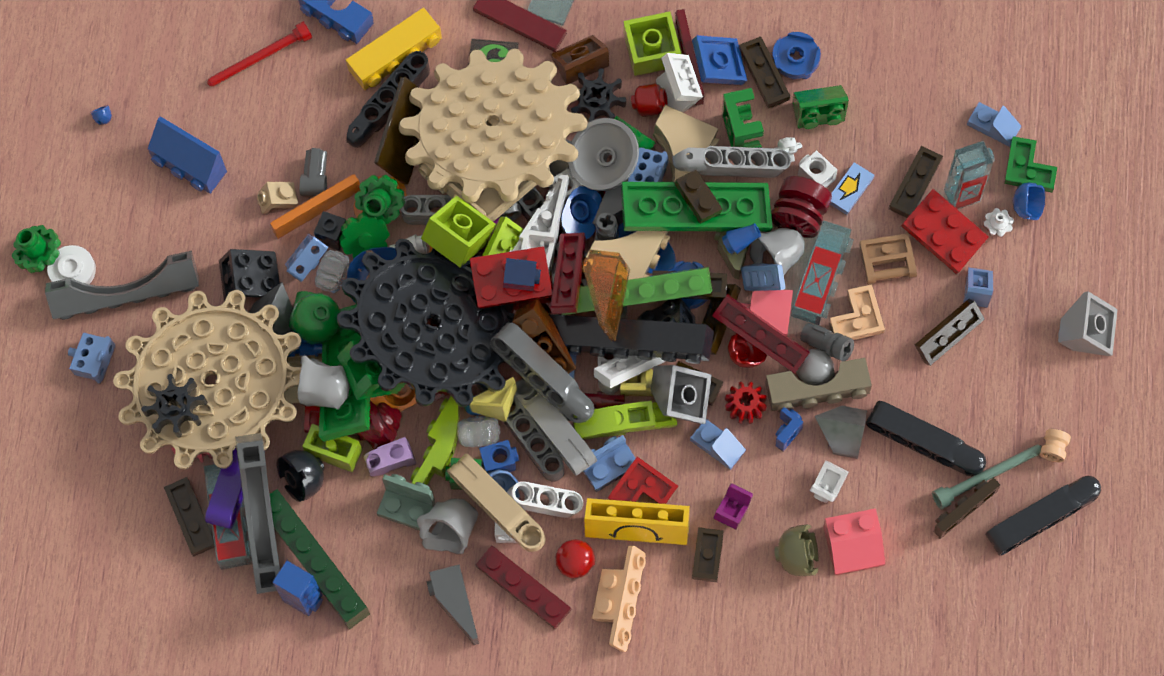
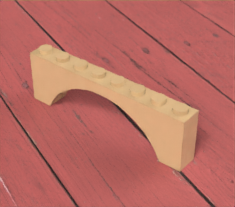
[582,105,719,282]

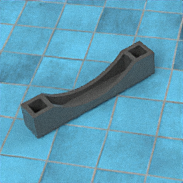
[45,250,199,320]
[235,433,280,594]

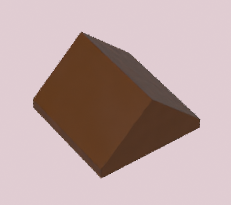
[550,35,609,85]

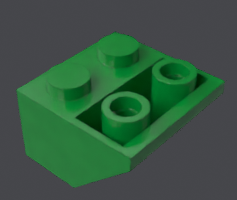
[792,85,849,129]

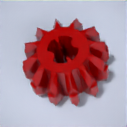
[725,381,767,424]

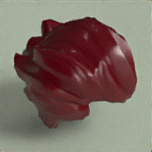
[357,400,402,450]

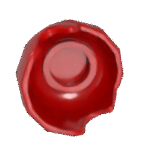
[727,333,767,368]
[555,539,596,579]

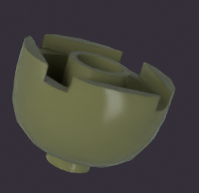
[774,524,819,576]

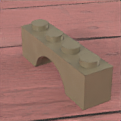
[765,358,872,413]

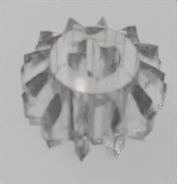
[315,250,350,293]
[457,416,500,448]

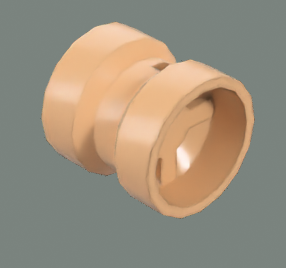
[1039,429,1071,463]

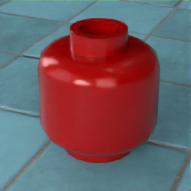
[631,83,668,117]

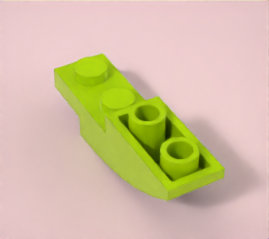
[410,396,460,486]
[573,401,678,439]

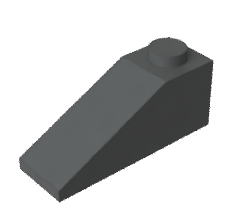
[426,565,479,645]

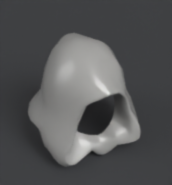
[750,228,805,277]
[298,356,350,409]
[417,499,478,554]

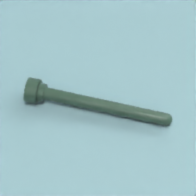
[932,445,1042,510]

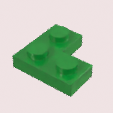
[1004,136,1058,193]

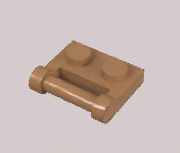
[859,233,917,285]

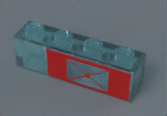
[944,140,995,209]
[791,220,854,325]
[203,464,252,570]

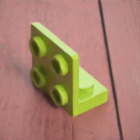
[483,216,524,256]

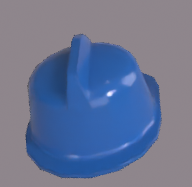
[561,186,602,240]

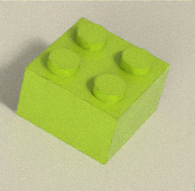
[623,12,681,76]
[421,195,496,267]

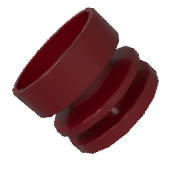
[771,176,832,238]

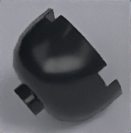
[276,450,325,502]

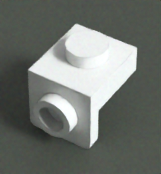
[810,461,849,503]

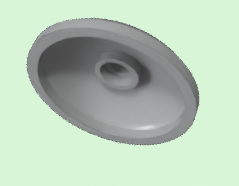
[568,118,639,191]

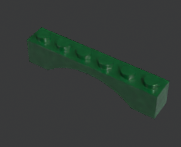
[269,489,370,630]

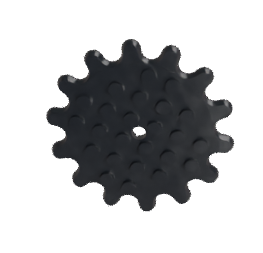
[337,239,515,407]

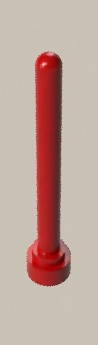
[207,21,313,87]

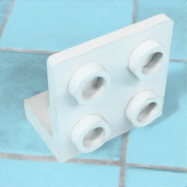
[656,53,703,113]

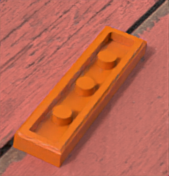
[270,174,360,239]

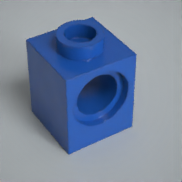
[479,440,519,473]

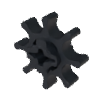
[571,68,626,122]
[141,374,208,438]

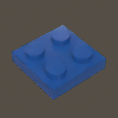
[692,35,747,85]

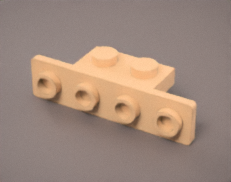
[592,546,645,652]

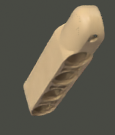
[447,453,545,552]

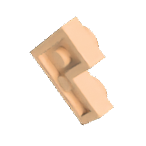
[829,284,885,340]

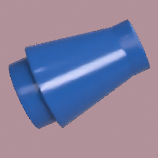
[722,223,761,254]

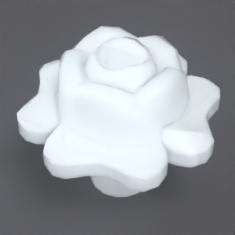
[773,137,802,162]
[984,208,1014,237]

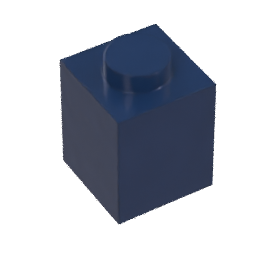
[503,258,541,291]

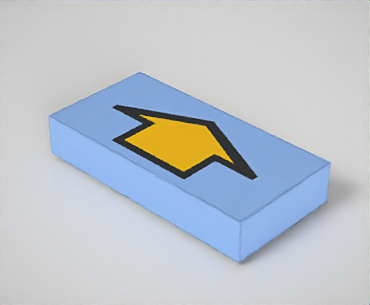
[830,162,875,215]

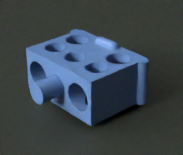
[627,147,669,182]
[285,233,328,282]
[68,333,115,383]

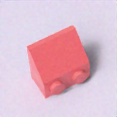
[823,508,885,575]

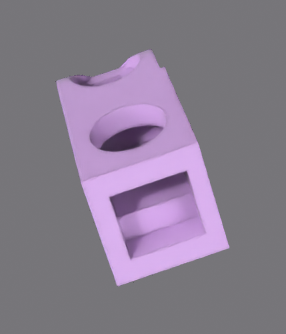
[364,437,417,476]

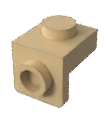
[257,182,298,214]

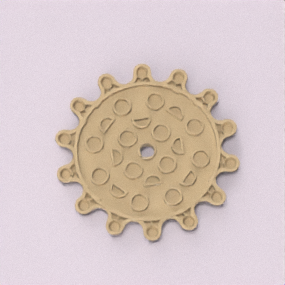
[399,49,588,203]
[113,290,301,469]

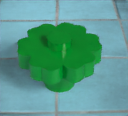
[354,175,405,224]
[339,213,390,259]
[12,225,61,273]

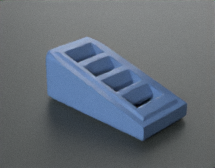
[741,263,786,291]

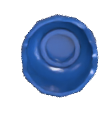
[1012,182,1045,220]

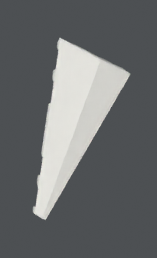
[509,175,569,276]

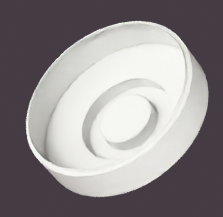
[47,245,96,284]

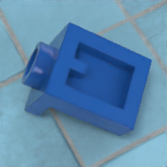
[775,407,803,452]

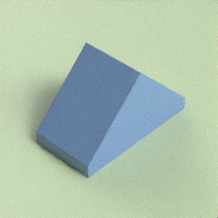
[963,267,993,308]

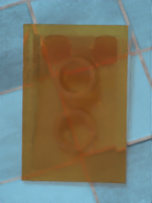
[583,249,630,341]

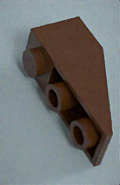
[513,298,576,374]

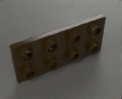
[374,77,421,184]

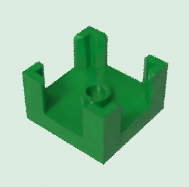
[722,88,764,148]
[337,339,406,400]

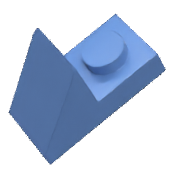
[967,102,1021,147]
[690,419,746,470]

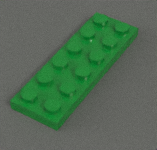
[621,182,773,232]
[319,304,370,442]

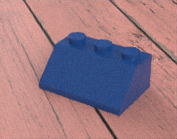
[147,116,227,194]

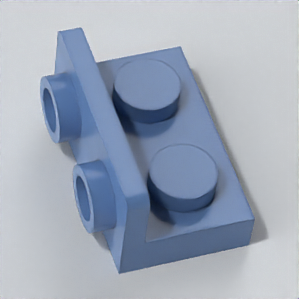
[583,435,635,492]

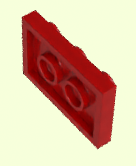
[901,189,989,274]
[470,246,552,309]

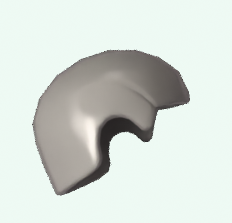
[796,349,835,386]

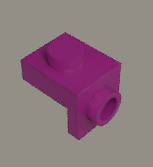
[713,483,753,530]

